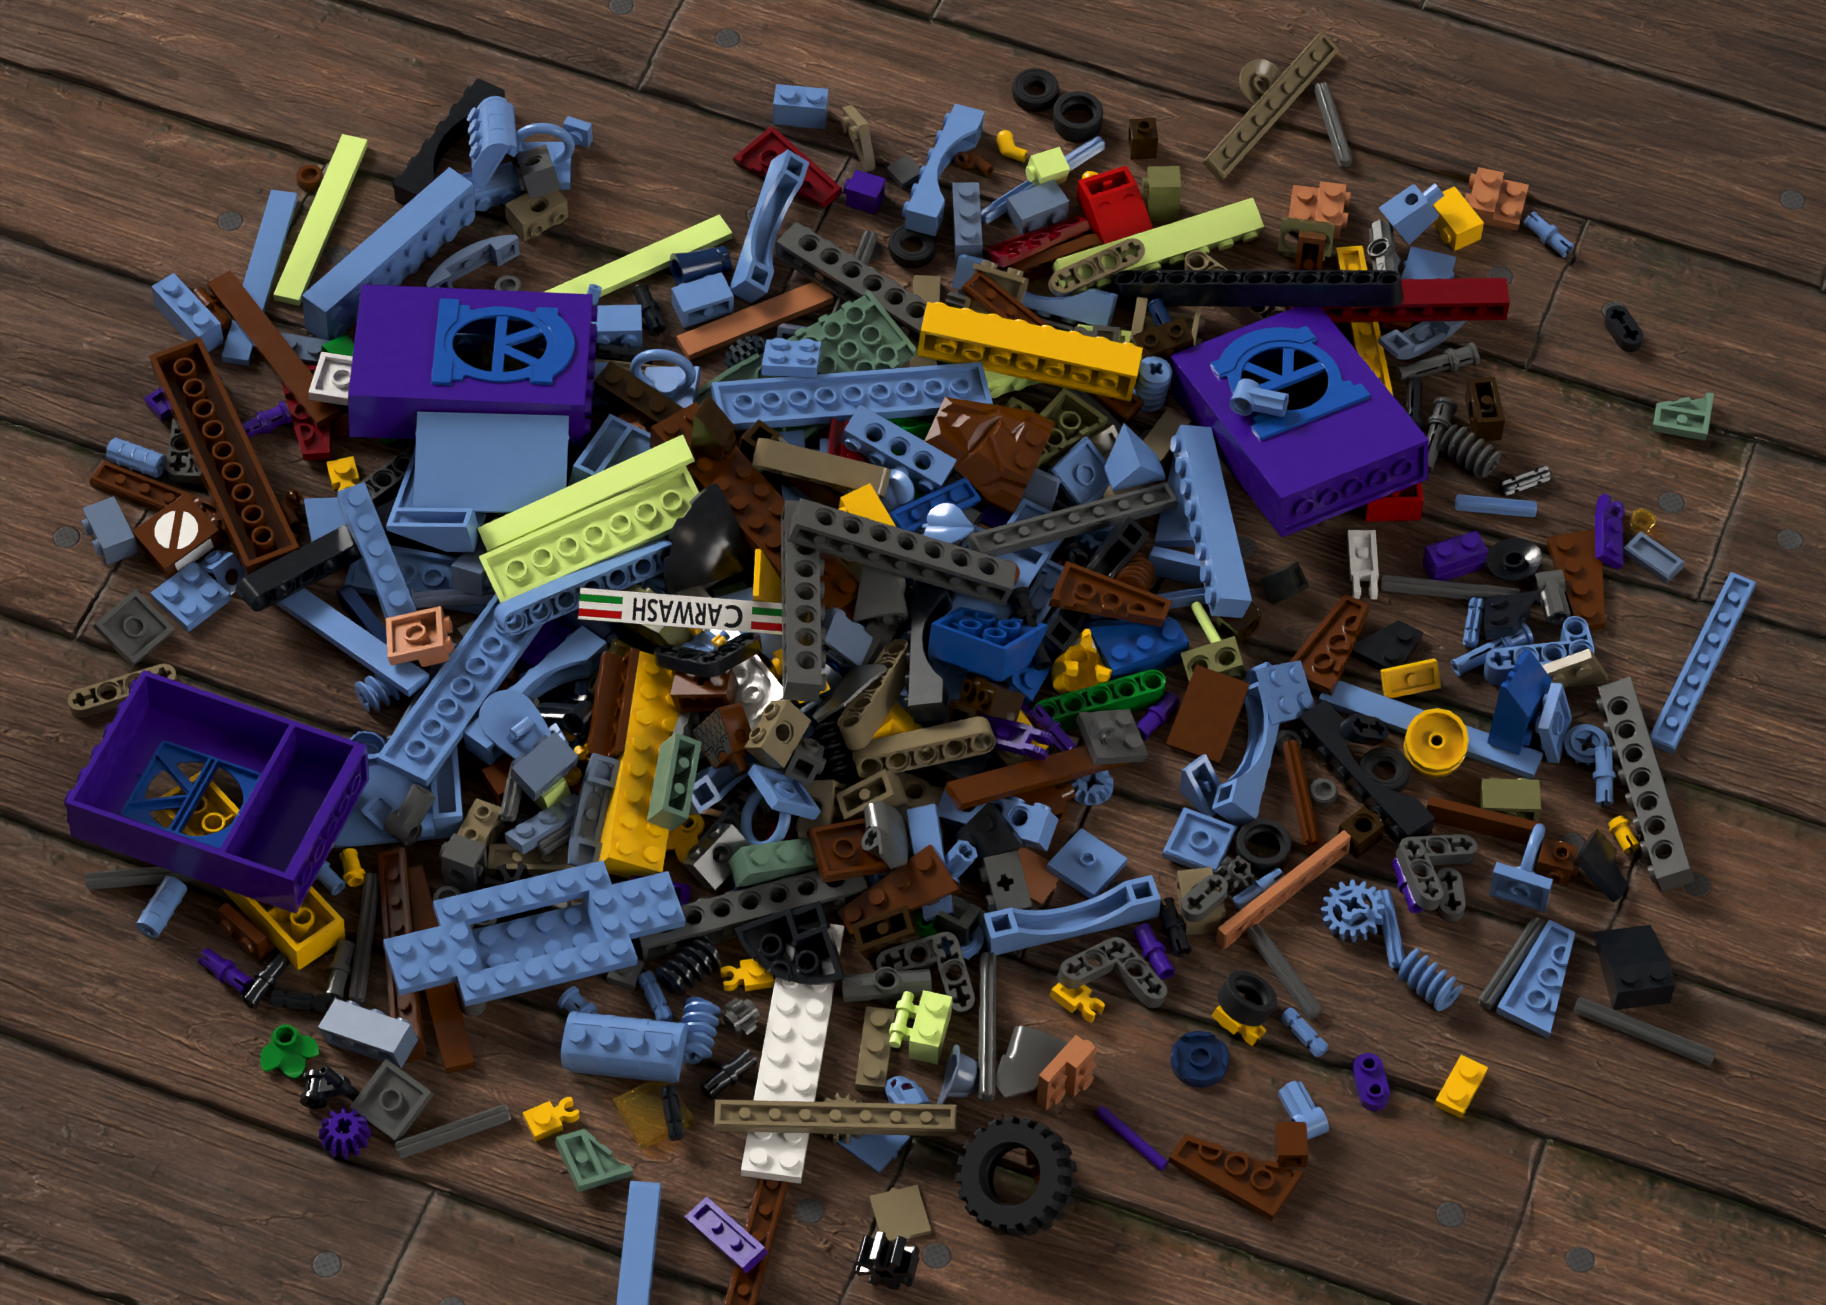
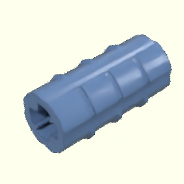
[105,437,166,478]
[135,876,188,938]

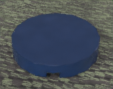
[1170,1031,1230,1088]

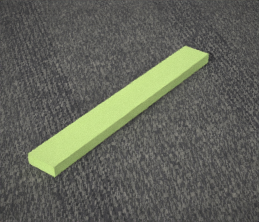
[273,134,368,306]
[545,214,733,297]
[477,435,695,552]

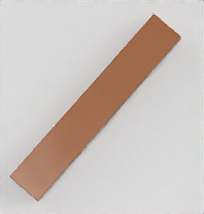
[677,282,834,361]
[1216,830,1351,950]

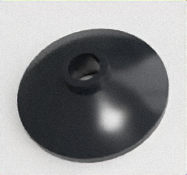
[1486,538,1542,582]

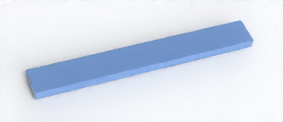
[222,190,298,366]
[1650,572,1757,754]
[276,588,430,697]
[1318,680,1543,780]

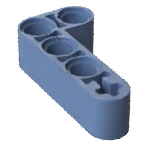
[1483,616,1594,685]

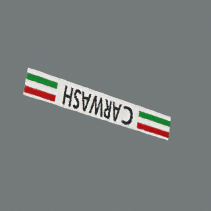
[578,588,782,635]

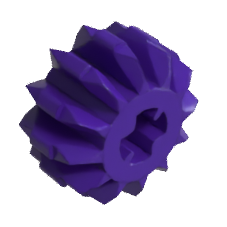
[319,1106,371,1160]

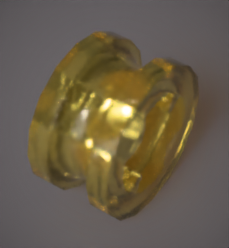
[1629,508,1656,535]

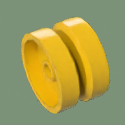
[1403,708,1469,778]

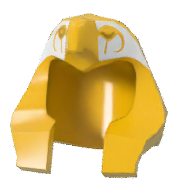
[1051,629,1112,695]

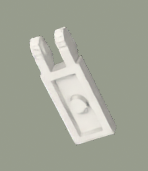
[1347,530,1379,599]

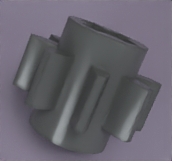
[1216,855,1254,893]
[723,998,760,1035]

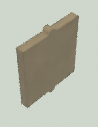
[869,1185,931,1242]

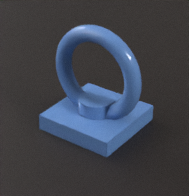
[515,123,575,190]
[630,349,701,408]
[740,764,821,845]
[1489,823,1553,913]

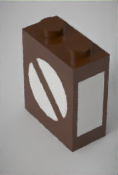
[132,492,224,579]

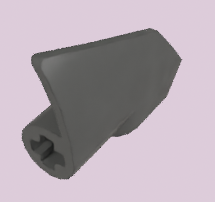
[853,564,908,625]
[812,664,888,723]
[862,801,909,870]
[995,1026,1067,1099]

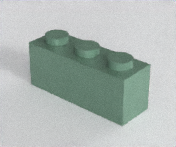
[647,732,701,831]
[728,838,818,887]

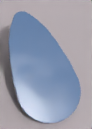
[479,690,551,760]

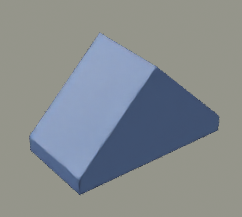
[1179,754,1221,817]

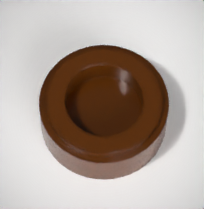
[296,165,323,191]

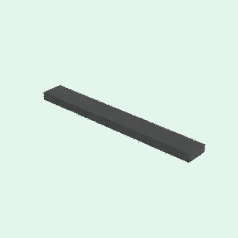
[966,482,1179,557]

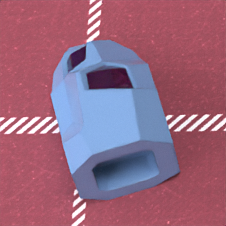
[885,1076,930,1104]

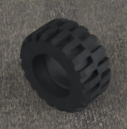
[955,1117,1078,1236]

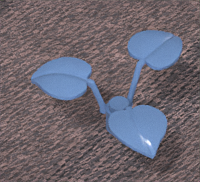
[879,469,975,544]

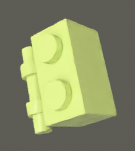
[889,990,952,1065]

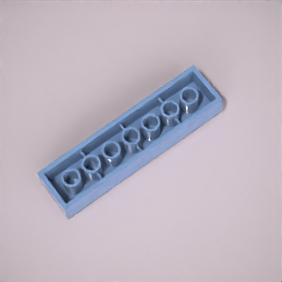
[302,167,475,340]

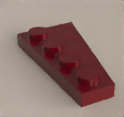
[733,126,843,209]
[982,215,1090,268]
[281,365,332,461]

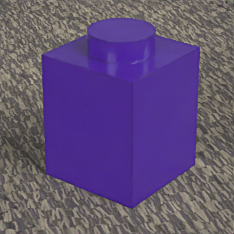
[843,170,886,215]

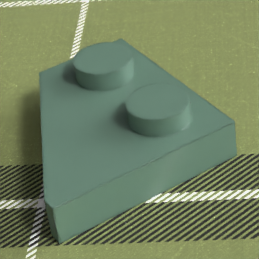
[1652,393,1714,441]
[555,1129,633,1192]

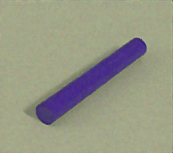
[1095,1105,1169,1171]

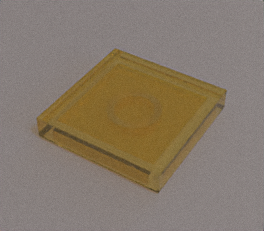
[612,1081,694,1150]

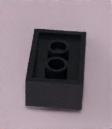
[1593,925,1675,1010]

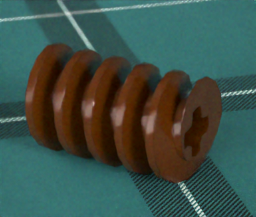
[1116,553,1156,592]

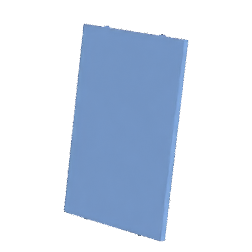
[413,412,570,513]

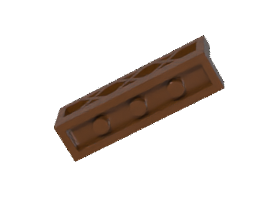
[585,648,640,759]

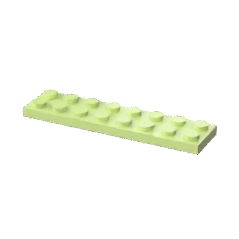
[479,466,699,603]

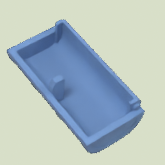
[467,96,518,188]
[561,1011,689,1083]

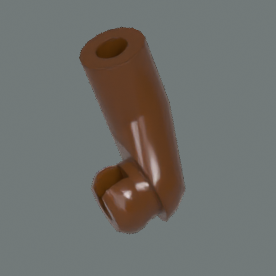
[954,151,994,177]

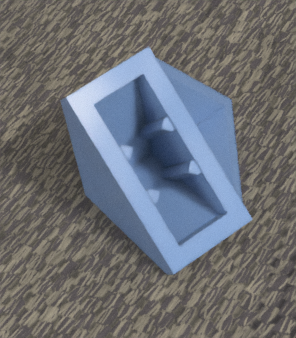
[1104,424,1166,492]

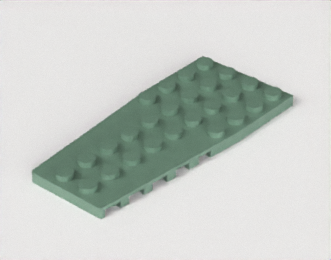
[696,290,916,472]

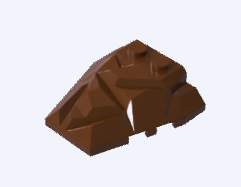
[924,397,1055,515]

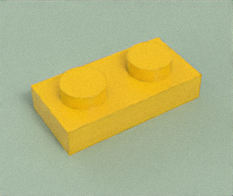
[1380,659,1441,698]
[1434,1055,1488,1119]

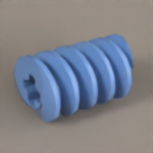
[1133,356,1172,412]
[355,674,400,712]
[1398,948,1463,1011]
[681,997,722,1064]

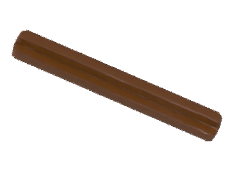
[1282,740,1319,846]

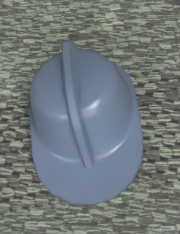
[937,1044,978,1104]

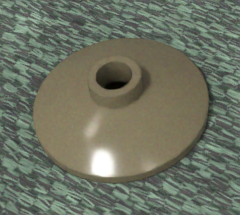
[1239,59,1282,105]

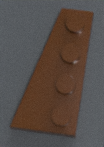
[1546,529,1605,631]
[1048,561,1172,627]
[1288,594,1369,696]
[837,844,962,937]
[1168,1135,1304,1221]

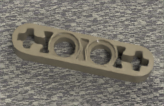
[1048,238,1145,297]
[68,664,177,718]

